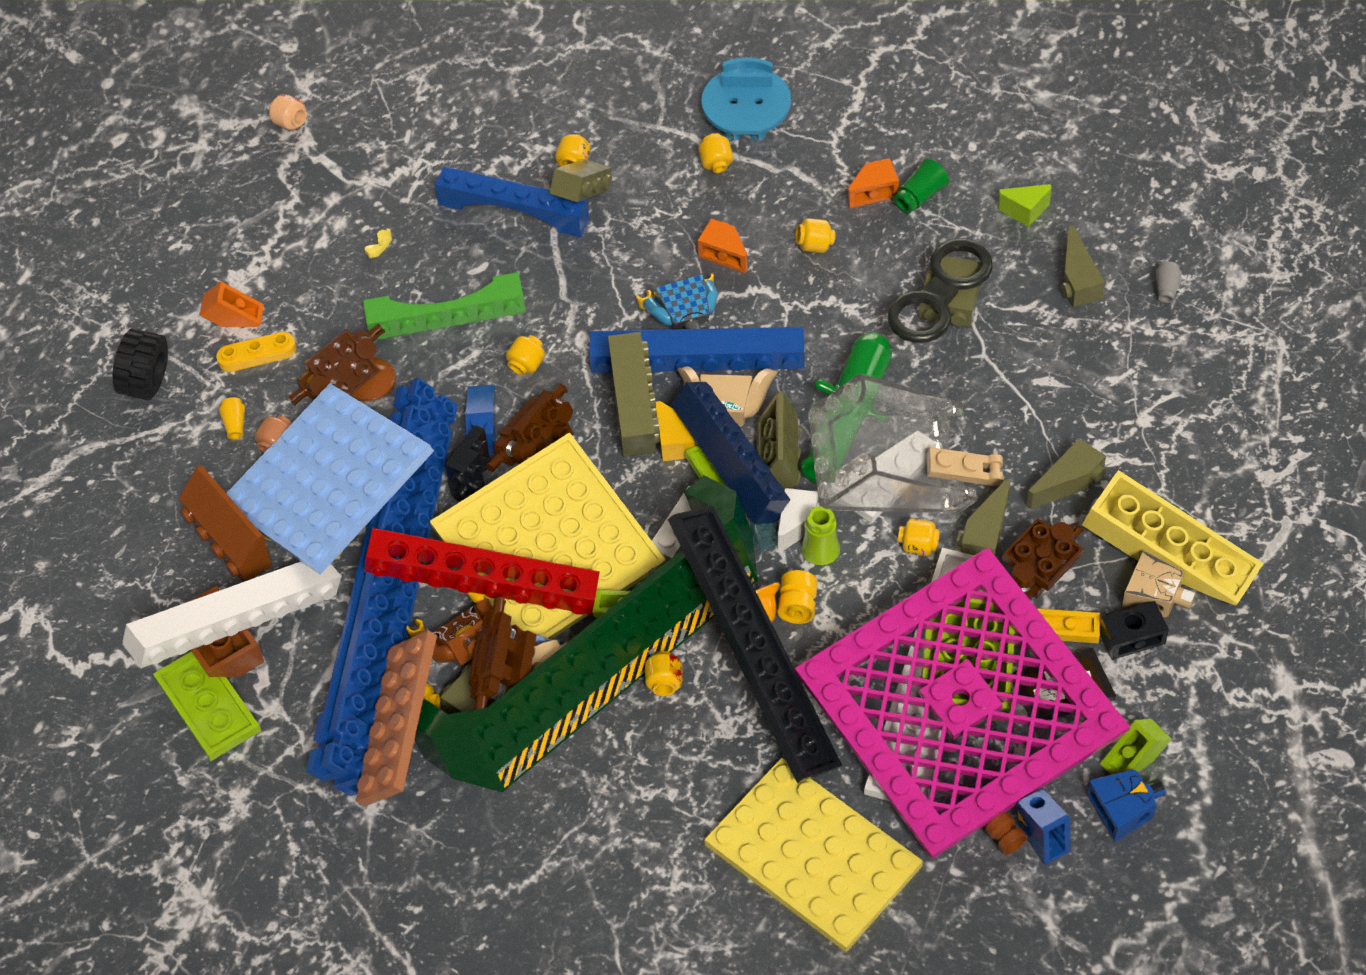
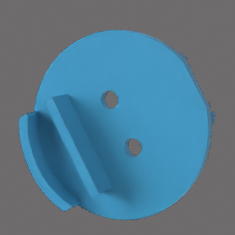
[702,58,791,141]

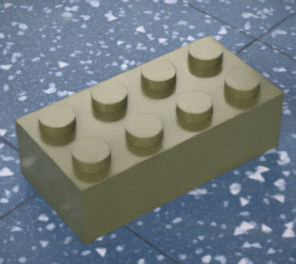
[608,332,660,457]

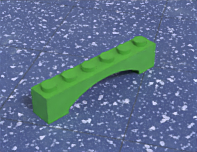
[363,272,526,340]

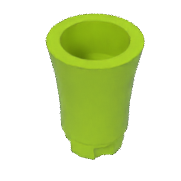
[801,506,840,565]

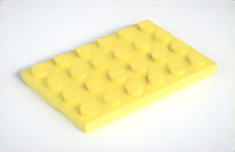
[705,758,923,952]

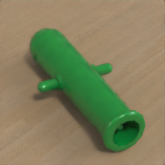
[800,332,892,486]

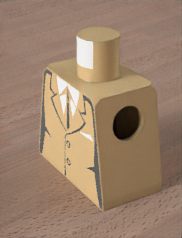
[1122,551,1196,617]

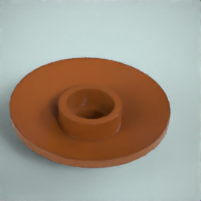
[351,357,396,402]

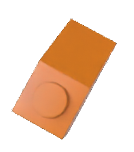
[848,158,899,208]
[698,219,748,273]
[200,281,264,327]

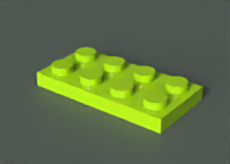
[153,652,261,761]

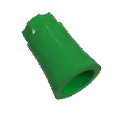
[893,158,950,214]

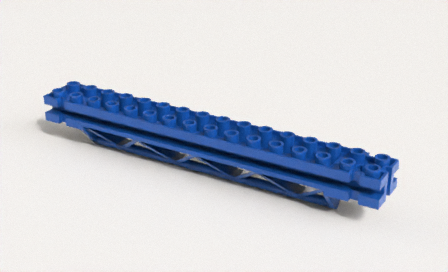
[306,378,458,796]

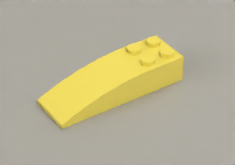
[1082,470,1264,606]

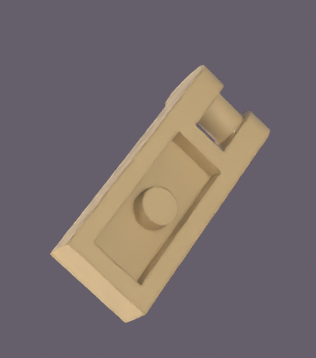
[926,447,1004,486]

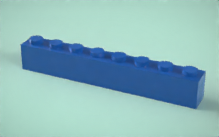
[589,327,804,374]

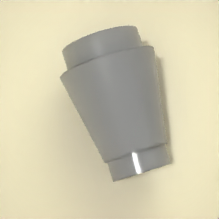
[1155,262,1182,303]

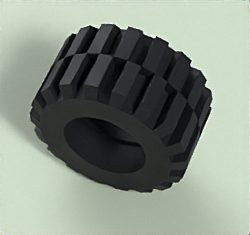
[112,328,168,400]

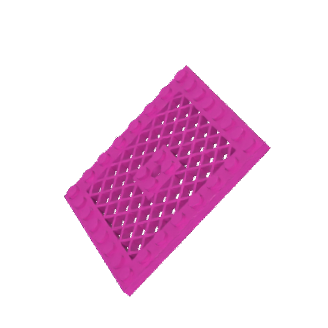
[795,548,1130,859]

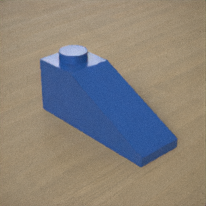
[465,385,496,453]

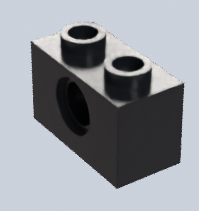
[1100,601,1169,660]

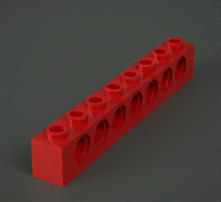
[365,528,600,615]

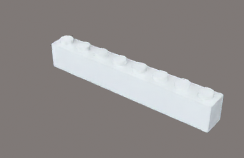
[122,562,341,668]

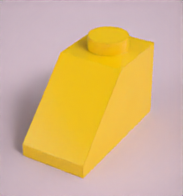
[656,401,698,461]

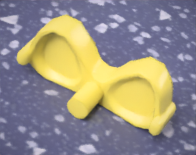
[365,228,392,258]

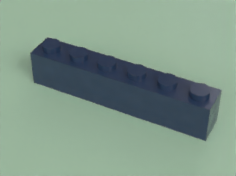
[671,382,791,525]

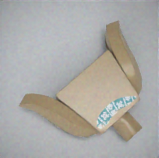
[677,366,778,427]

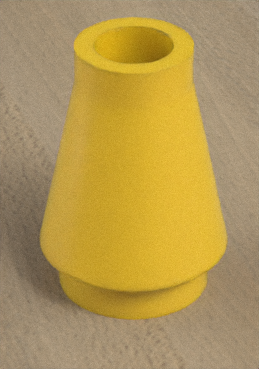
[218,398,245,440]

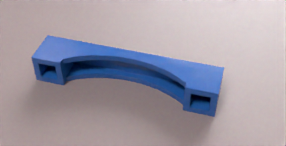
[435,166,590,237]

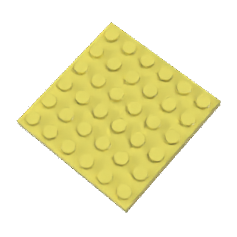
[430,433,666,639]

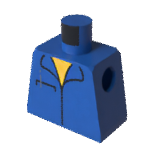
[1087,770,1165,842]
[1017,790,1070,865]

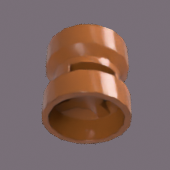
[985,812,1028,855]

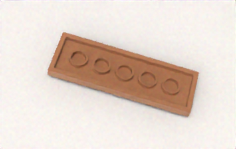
[355,630,437,806]

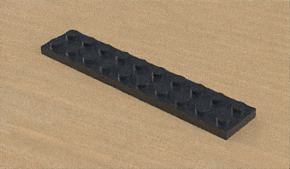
[667,506,842,783]

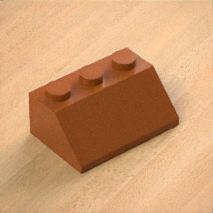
[186,586,264,677]

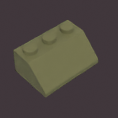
[757,391,801,491]

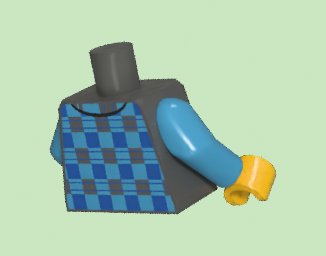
[636,273,718,329]

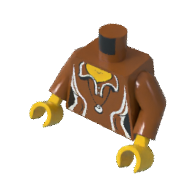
[406,592,493,665]

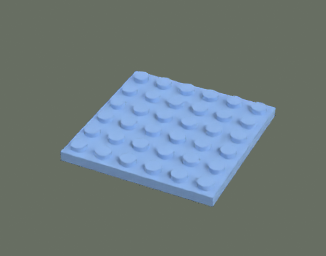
[226,383,434,575]

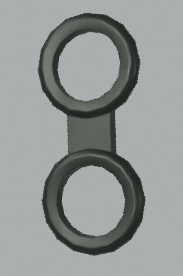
[888,239,993,343]

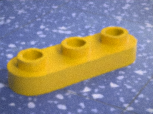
[216,332,296,372]

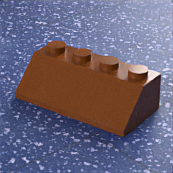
[179,465,272,582]

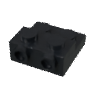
[445,424,491,502]

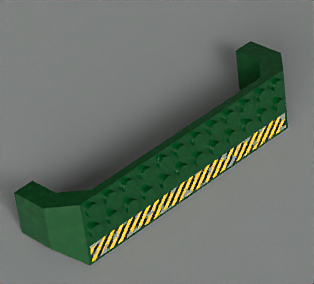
[414,475,758,792]

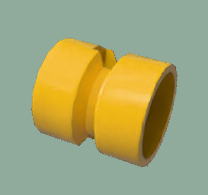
[778,570,818,624]

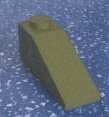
[1061,225,1105,307]
[1027,438,1106,509]
[956,480,1011,556]

